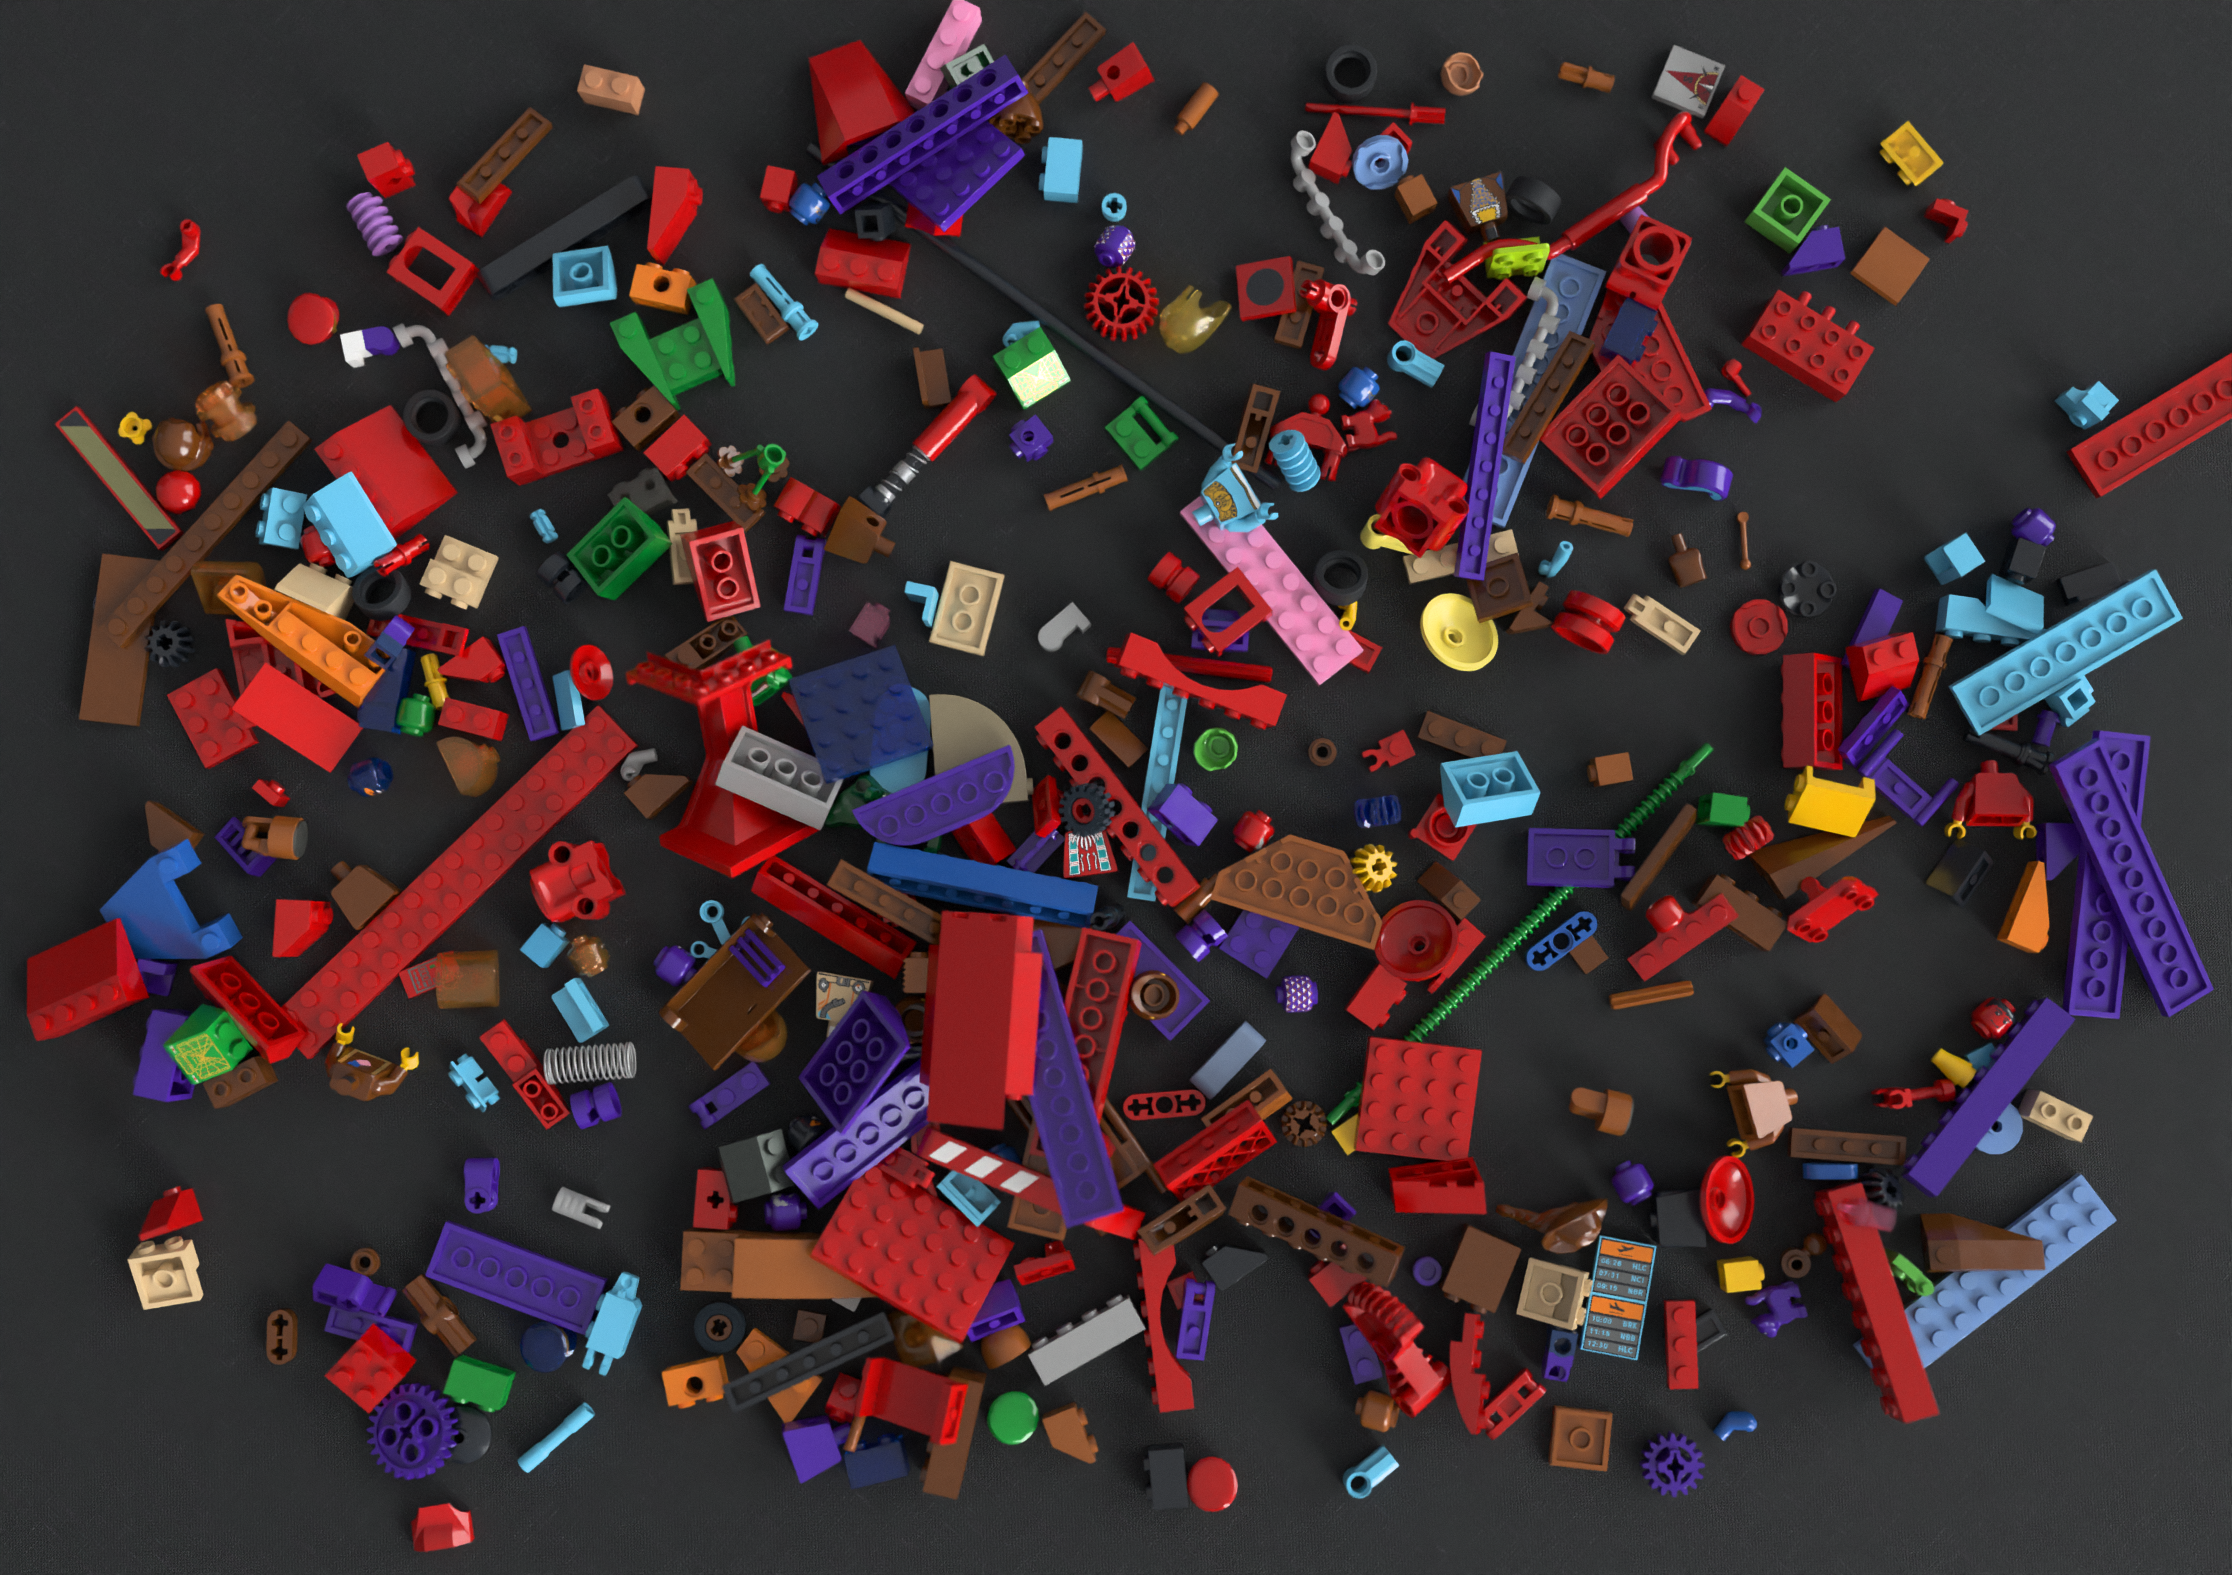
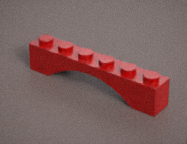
[1114,633,1287,730]
[1133,1235,1194,1413]

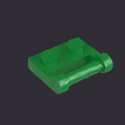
[1105,396,1179,471]

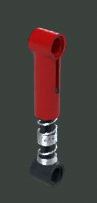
[856,374,997,518]

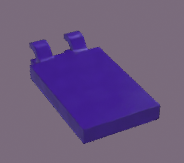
[1527,828,1635,888]

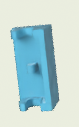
[937,1170,1001,1227]

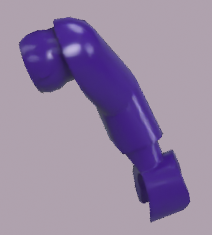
[1704,388,1761,423]

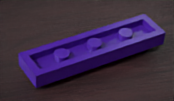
[497,626,559,742]

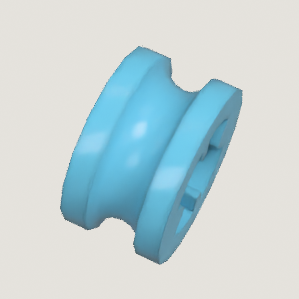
[1102,193,1127,222]

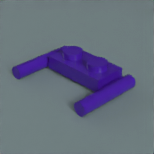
[1857,729,1959,827]

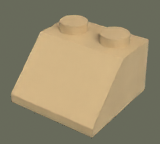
[275,563,354,620]

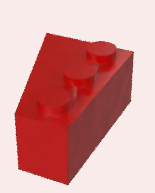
[1388,1157,1486,1214]

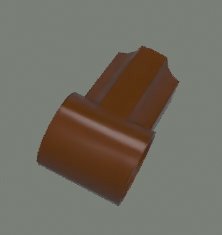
[1075,670,1136,719]

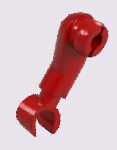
[161,219,200,281]

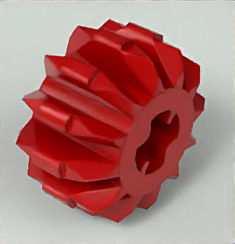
[1722,816,1774,860]

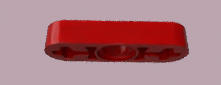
[1123,1089,1205,1120]

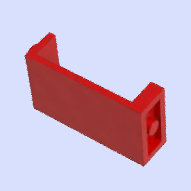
[854,1357,968,1445]

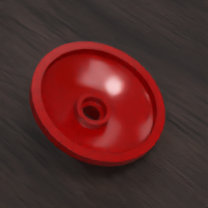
[1375,900,1459,981]
[1699,1156,1754,1244]

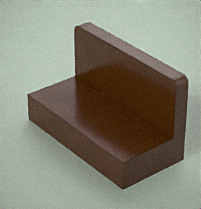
[913,347,952,409]
[1794,993,1862,1064]

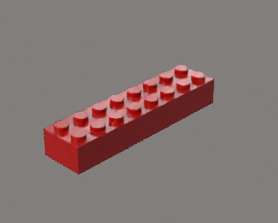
[1029,927,1142,1158]
[1813,1183,1939,1423]

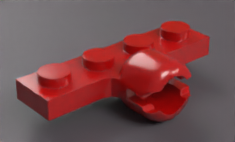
[1627,892,1739,982]

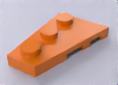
[736,1327,823,1423]

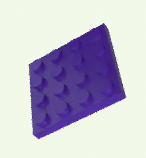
[888,121,1025,232]

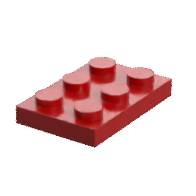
[167,668,259,769]

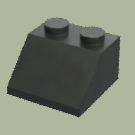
[716,1129,796,1204]

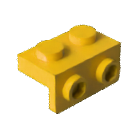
[1880,121,1944,186]

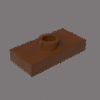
[734,283,789,345]

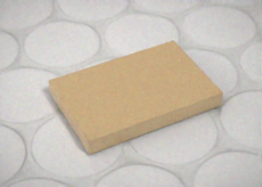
[929,561,1005,657]

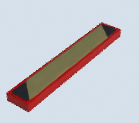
[55,406,184,551]

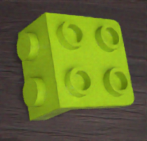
[1483,237,1550,280]

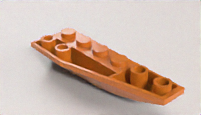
[217,574,394,708]

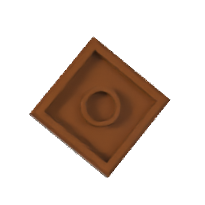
[1548,1405,1613,1472]

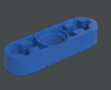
[1524,911,1597,971]

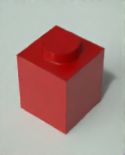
[760,165,798,213]

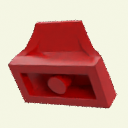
[449,183,512,237]
[411,1503,474,1552]

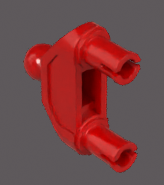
[1264,394,1348,482]

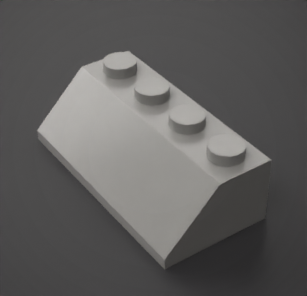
[715,726,847,831]

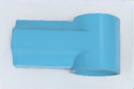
[1387,340,1445,388]
[1343,1444,1399,1498]

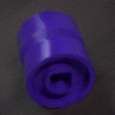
[1175,909,1228,963]
[570,1082,622,1129]

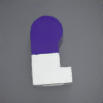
[340,326,400,368]

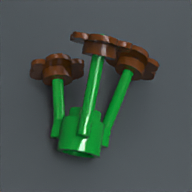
[717,444,789,510]

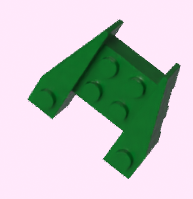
[610,279,735,410]

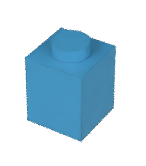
[520,923,570,968]

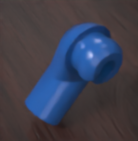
[1713,1411,1757,1441]

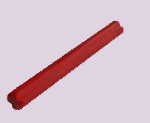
[1106,647,1273,682]

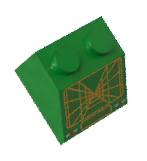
[993,327,1071,410]
[162,1004,252,1085]

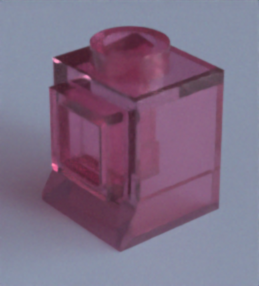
[849,602,891,648]

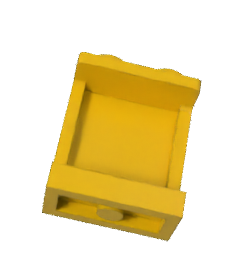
[1784,765,1875,837]

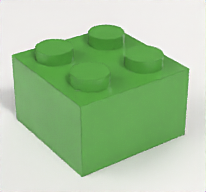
[1744,167,1831,254]

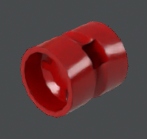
[1147,552,1200,604]

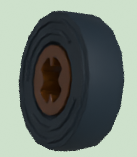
[694,1300,746,1353]

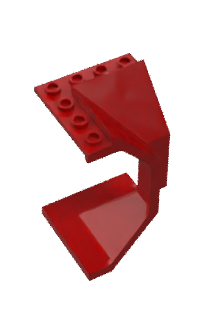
[625,640,819,878]

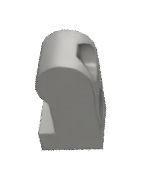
[1038,602,1091,652]

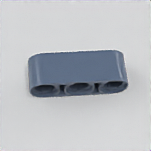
[1189,1021,1266,1100]

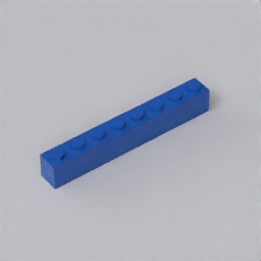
[867,842,1098,929]

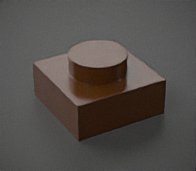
[793,1308,828,1342]

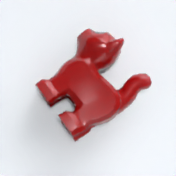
[1340,399,1397,452]

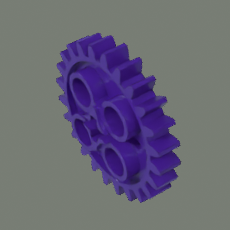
[367,1383,459,1480]

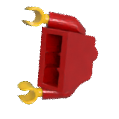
[1944,760,2037,840]

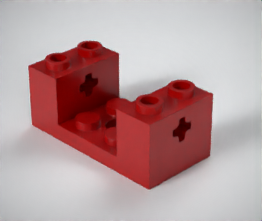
[490,389,624,486]

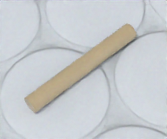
[845,288,924,334]

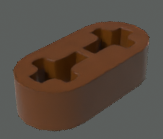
[266,1308,298,1365]

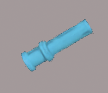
[750,264,818,340]

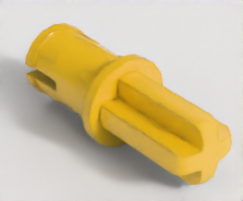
[421,654,449,710]

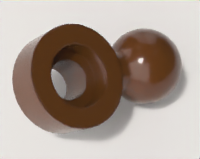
[1780,1233,1827,1278]

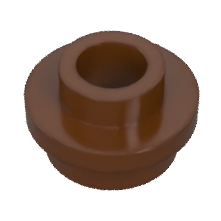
[1308,738,1336,766]
[350,1248,380,1277]

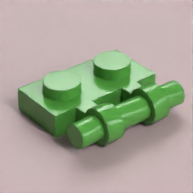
[1883,1247,1934,1296]

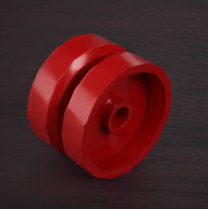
[1551,590,1625,654]

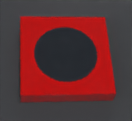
[1236,256,1297,321]

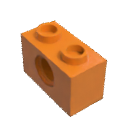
[629,262,696,315]
[662,1354,729,1409]

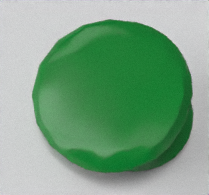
[987,1391,1039,1445]

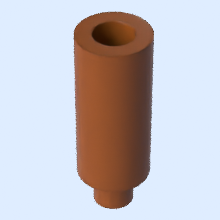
[1174,82,1219,136]
[1174,873,1217,924]

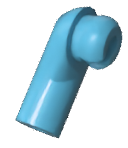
[1003,321,1040,348]
[1538,541,1573,578]

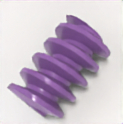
[347,192,404,256]

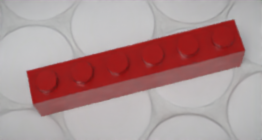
[751,855,917,979]

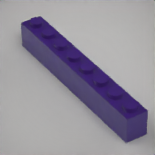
[1901,997,2075,1197]

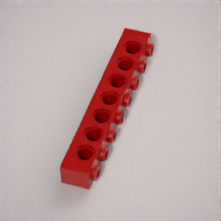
[1035,707,1201,907]

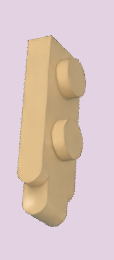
[667,508,697,585]
[1624,594,1700,655]

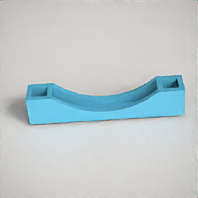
[1936,594,2047,646]

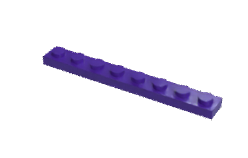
[1454,351,1516,581]

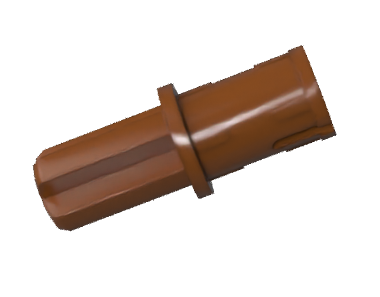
[1558,62,1615,93]

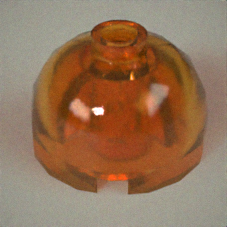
[735,1009,788,1062]

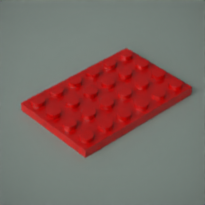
[809,1166,1015,1344]

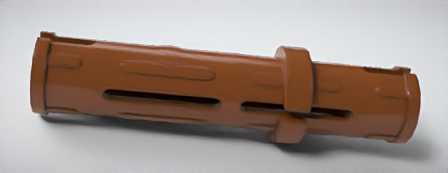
[1044,464,1128,511]
[1907,634,1953,719]

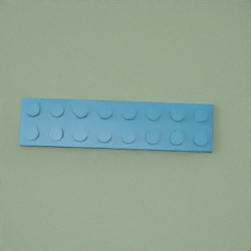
[1948,569,2183,735]

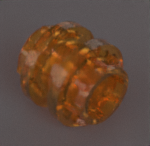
[195,381,257,442]

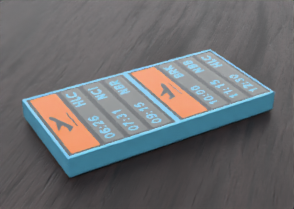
[1579,1235,1657,1360]

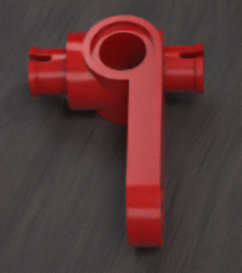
[1300,279,1357,371]

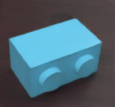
[1039,137,1083,203]

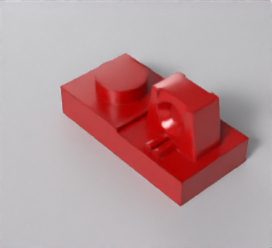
[1032,775,1065,838]
[1014,1240,1076,1286]

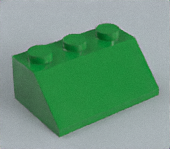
[567,497,673,600]

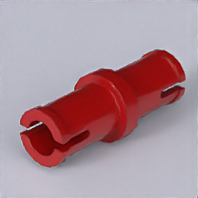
[374,534,430,577]

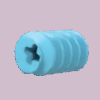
[1269,430,1321,492]

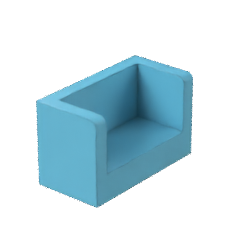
[1924,533,1985,585]

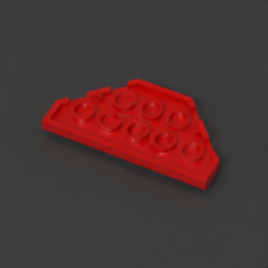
[1589,289,1712,422]

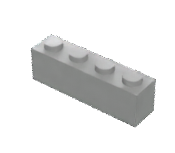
[1028,1294,1145,1386]

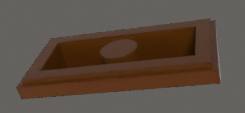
[1089,711,1148,769]

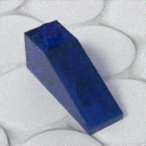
[357,648,416,735]

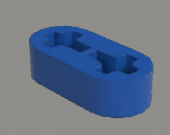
[1803,1163,1858,1179]

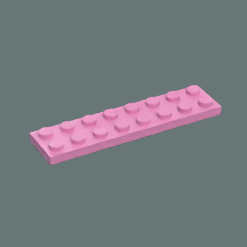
[1180,496,1363,686]

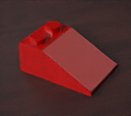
[647,166,703,265]
[680,521,761,622]

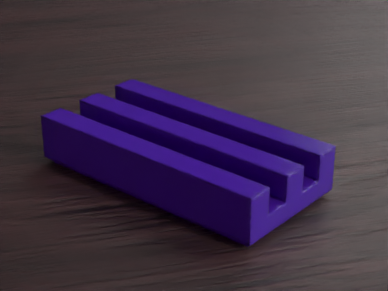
[729,928,786,988]

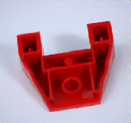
[1388,220,1528,359]

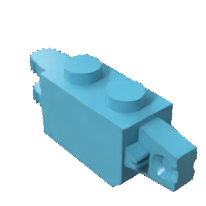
[582,1271,642,1376]

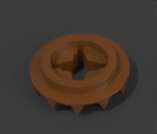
[1281,1101,1327,1147]

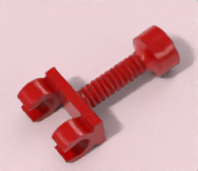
[1871,1078,1955,1109]

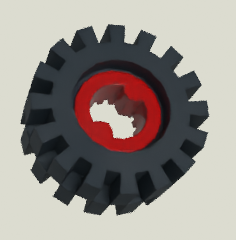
[1059,783,1115,837]

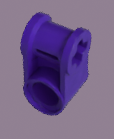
[464,1158,500,1214]

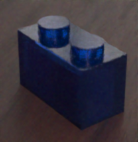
[1598,297,1658,365]
[844,1433,910,1489]

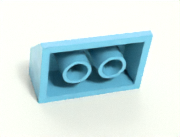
[302,472,397,579]
[1440,751,1541,827]

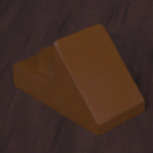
[1505,581,1552,635]

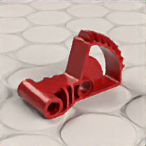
[1343,1281,1452,1418]

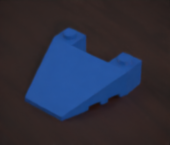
[100,838,243,959]

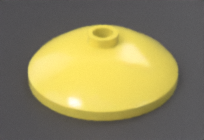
[1420,593,1498,671]

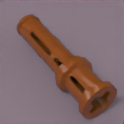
[205,304,254,389]
[1546,494,1634,537]

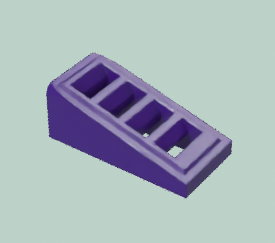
[214,817,277,877]

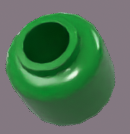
[395,694,437,737]

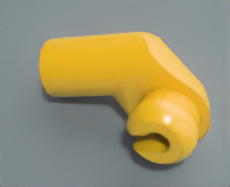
[1338,601,1357,631]

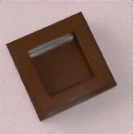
[1568,935,1608,975]

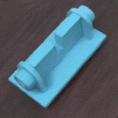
[448,1054,500,1113]

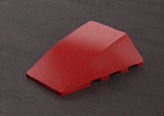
[809,40,915,165]
[225,619,336,730]

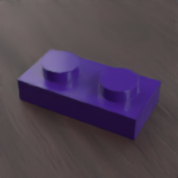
[1339,1323,1383,1384]

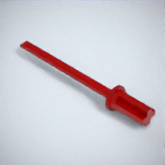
[1305,102,1446,126]

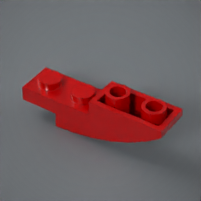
[479,1019,571,1129]
[1450,1313,1490,1435]

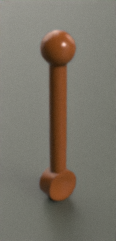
[1736,512,1751,570]

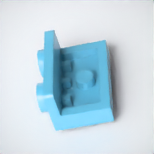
[256,487,307,550]

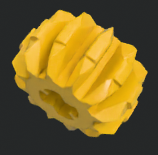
[1350,844,1398,892]

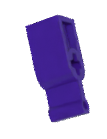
[313,1263,397,1317]

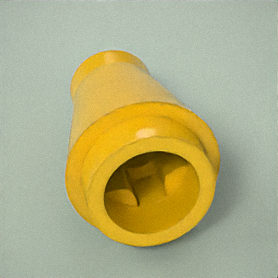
[1930,1048,1977,1088]

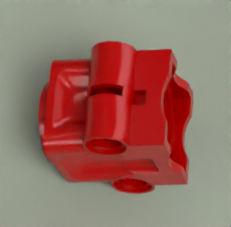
[1605,214,1692,311]
[1374,457,1469,558]
[529,841,626,922]

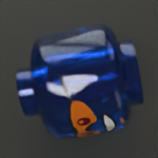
[348,757,393,797]

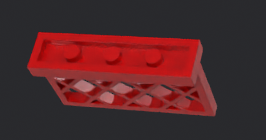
[1153,1100,1277,1202]

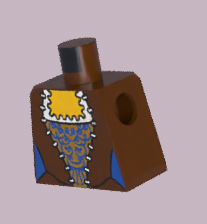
[1447,172,1508,243]

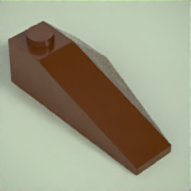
[1919,1213,2046,1272]

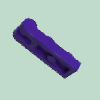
[784,535,826,616]
[689,1061,771,1130]
[1175,1278,1215,1361]

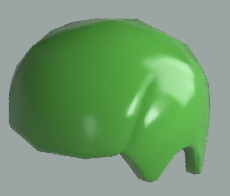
[1193,727,1238,771]

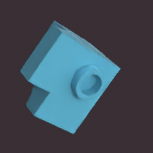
[2055,381,2119,430]
[2044,676,2096,727]

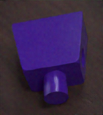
[781,1415,850,1484]

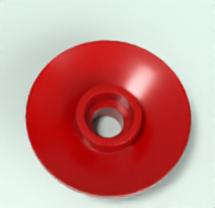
[570,645,613,700]

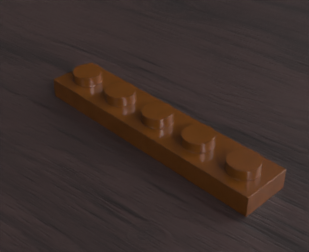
[1502,331,1595,464]

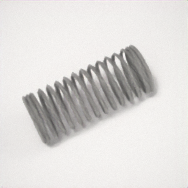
[543,1042,636,1085]

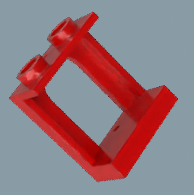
[387,227,480,316]
[1183,567,1273,657]

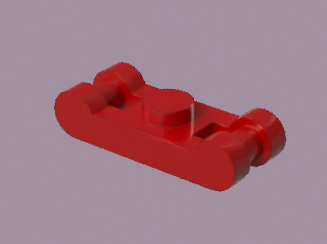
[1483,1368,1546,1440]

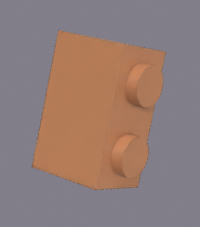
[577,64,645,115]

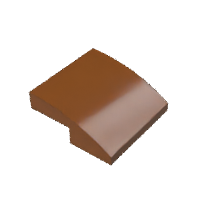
[1850,227,1930,306]
[1033,919,1093,971]

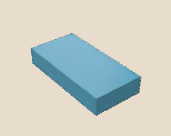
[553,670,585,731]

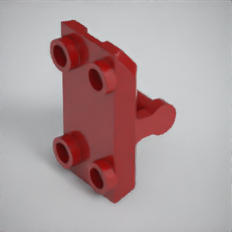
[1787,876,1879,943]

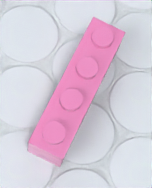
[905,0,982,110]

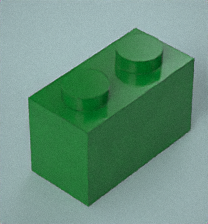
[1696,793,1750,829]
[443,1355,516,1412]

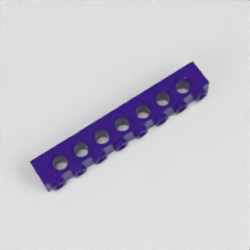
[817,54,1029,214]

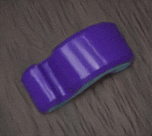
[1660,456,1733,501]

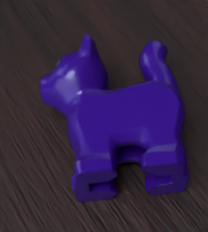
[1745,1280,1808,1338]

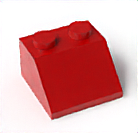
[1845,632,1919,702]
[272,899,333,957]

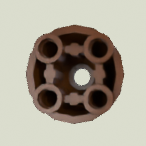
[988,81,1043,144]

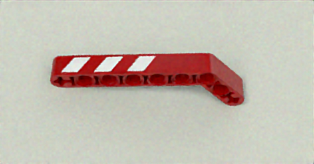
[916,1127,1146,1240]

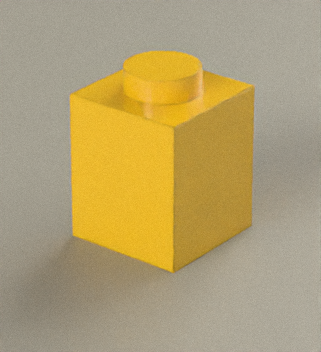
[1717,1256,1764,1293]

